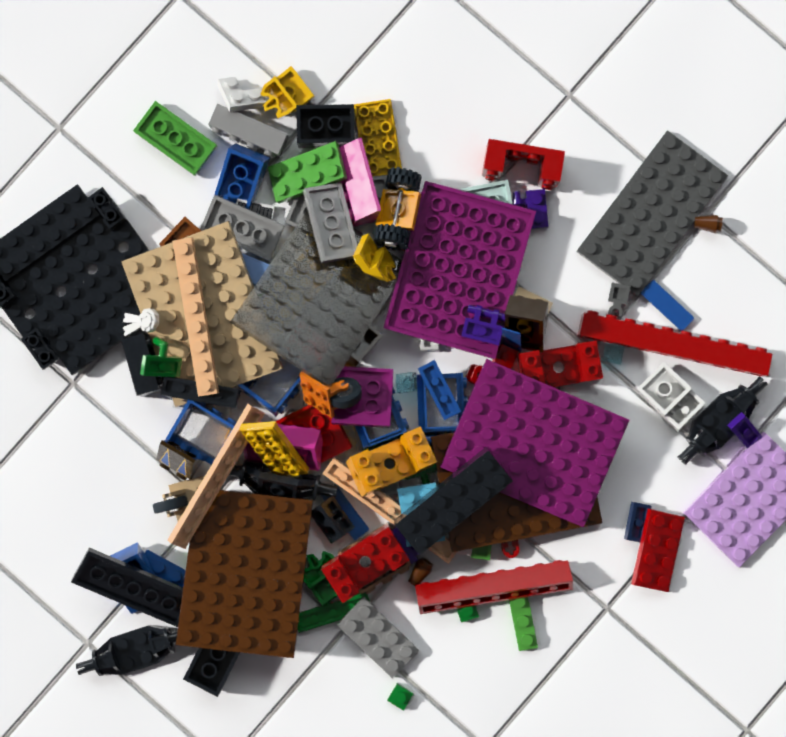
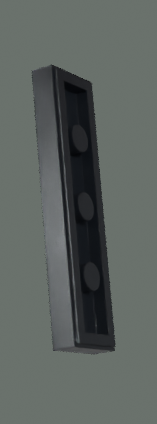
[160,377,241,409]

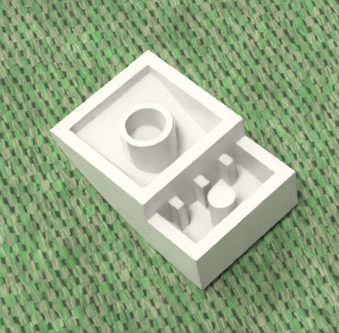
[637,362,706,432]

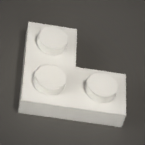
[217,76,266,112]

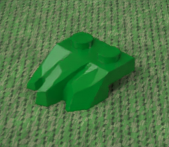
[304,551,338,607]

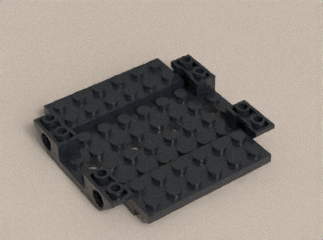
[0,184,150,375]

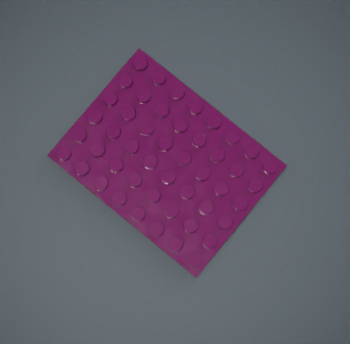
[383,181,536,360]
[440,359,630,527]

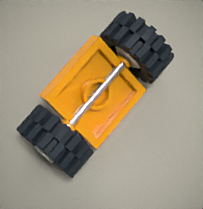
[374,167,422,250]

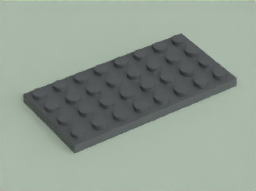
[576,130,728,297]

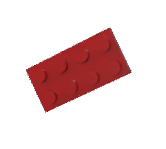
[631,509,685,592]

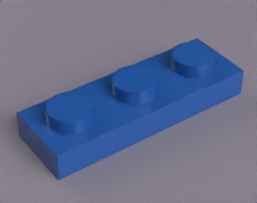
[417,360,461,420]

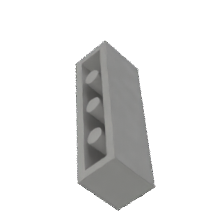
[208,103,289,159]

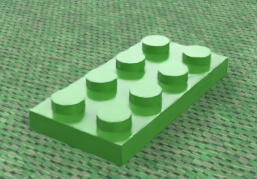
[133,100,217,176]
[268,141,347,204]

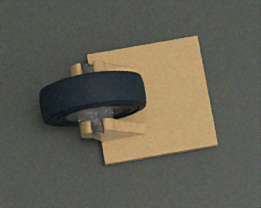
[152,476,205,522]

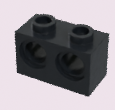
[311,496,355,544]

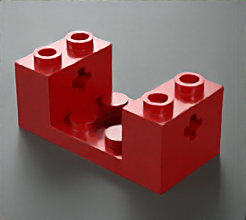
[481,139,565,190]
[517,340,603,387]
[321,524,410,603]

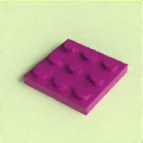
[331,366,394,428]

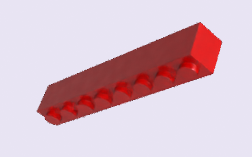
[415,560,573,615]

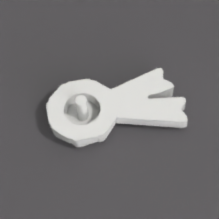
[123,308,159,336]

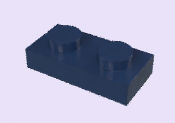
[624,501,652,543]

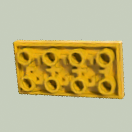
[354,99,402,177]
[239,421,309,476]

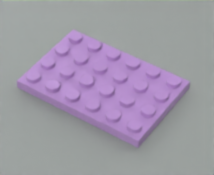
[683,431,786,568]

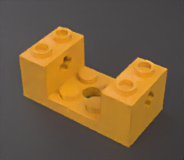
[346,426,437,497]

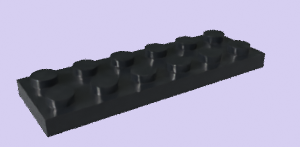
[71,547,183,627]

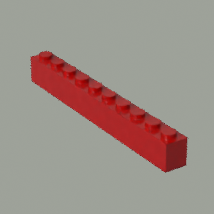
[577,310,773,377]

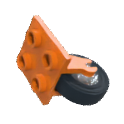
[299,372,362,418]

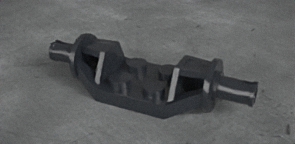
[677,376,768,465]
[229,459,338,501]
[76,625,177,676]

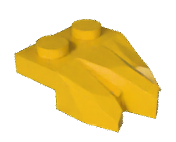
[260,66,315,118]
[353,233,396,282]

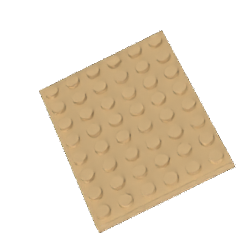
[121,221,283,407]

